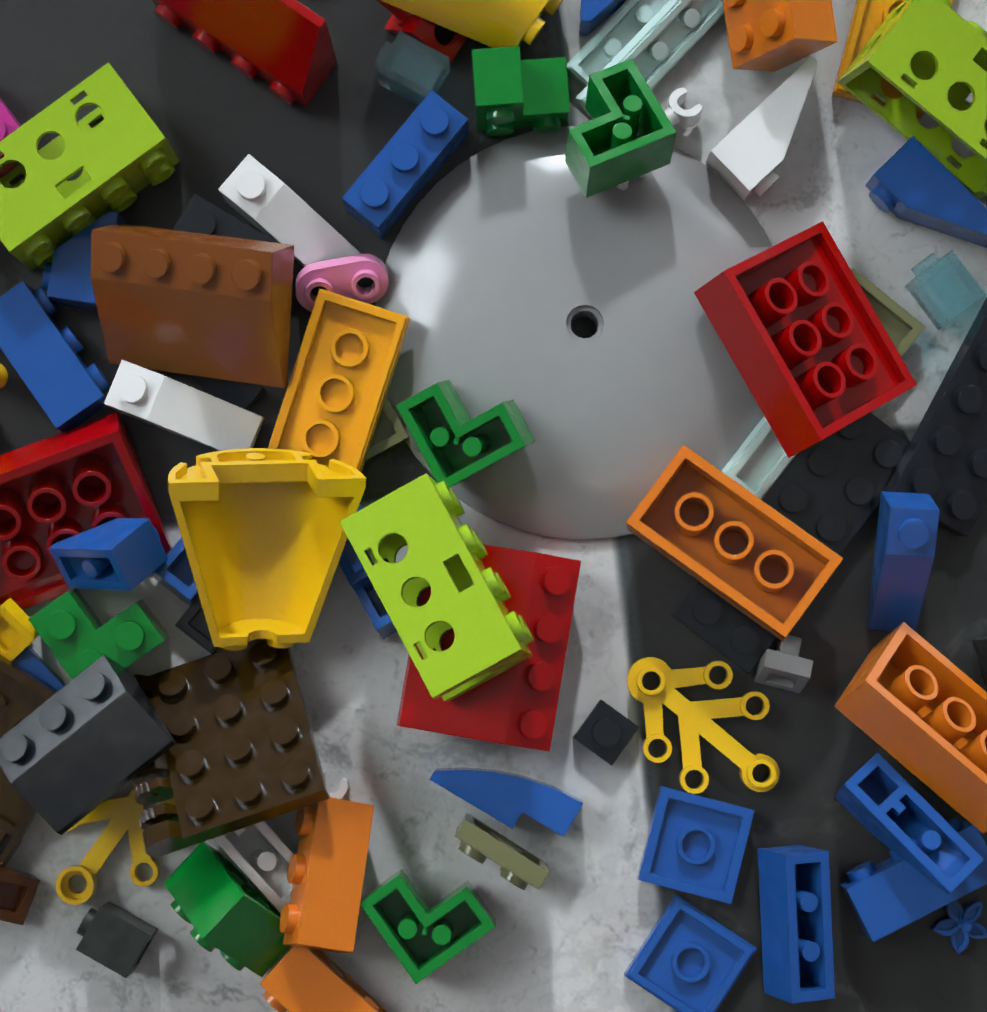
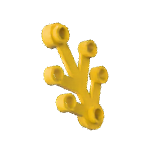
[627,657,780,794]
[56,780,175,905]

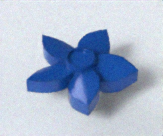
[931,901,987,955]

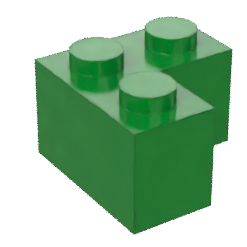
[472,46,570,136]
[564,58,677,198]
[396,380,536,488]
[28,588,170,680]
[164,841,290,977]
[360,869,496,984]

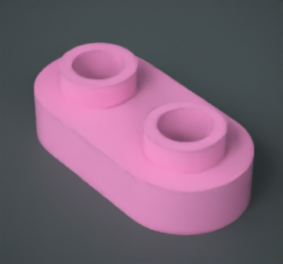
[295,254,389,312]

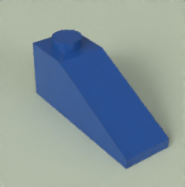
[865,136,987,248]
[867,491,940,632]
[834,752,984,895]

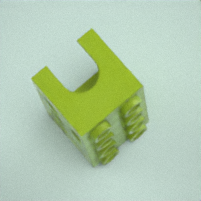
[837,0,987,199]
[0,62,180,271]
[339,473,534,702]

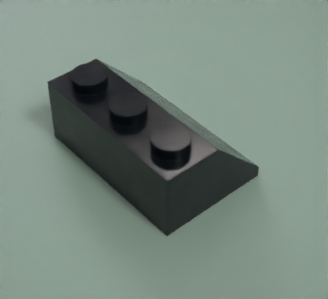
[0,655,176,835]

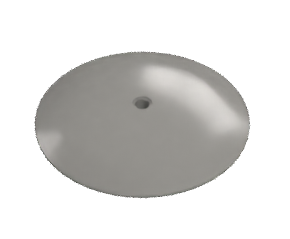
[375,126,772,540]

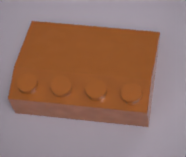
[90,223,294,388]

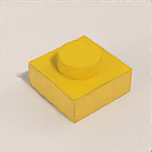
[0,598,39,662]

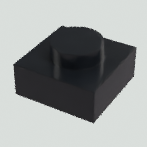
[573,699,639,766]

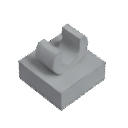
[754,635,813,694]

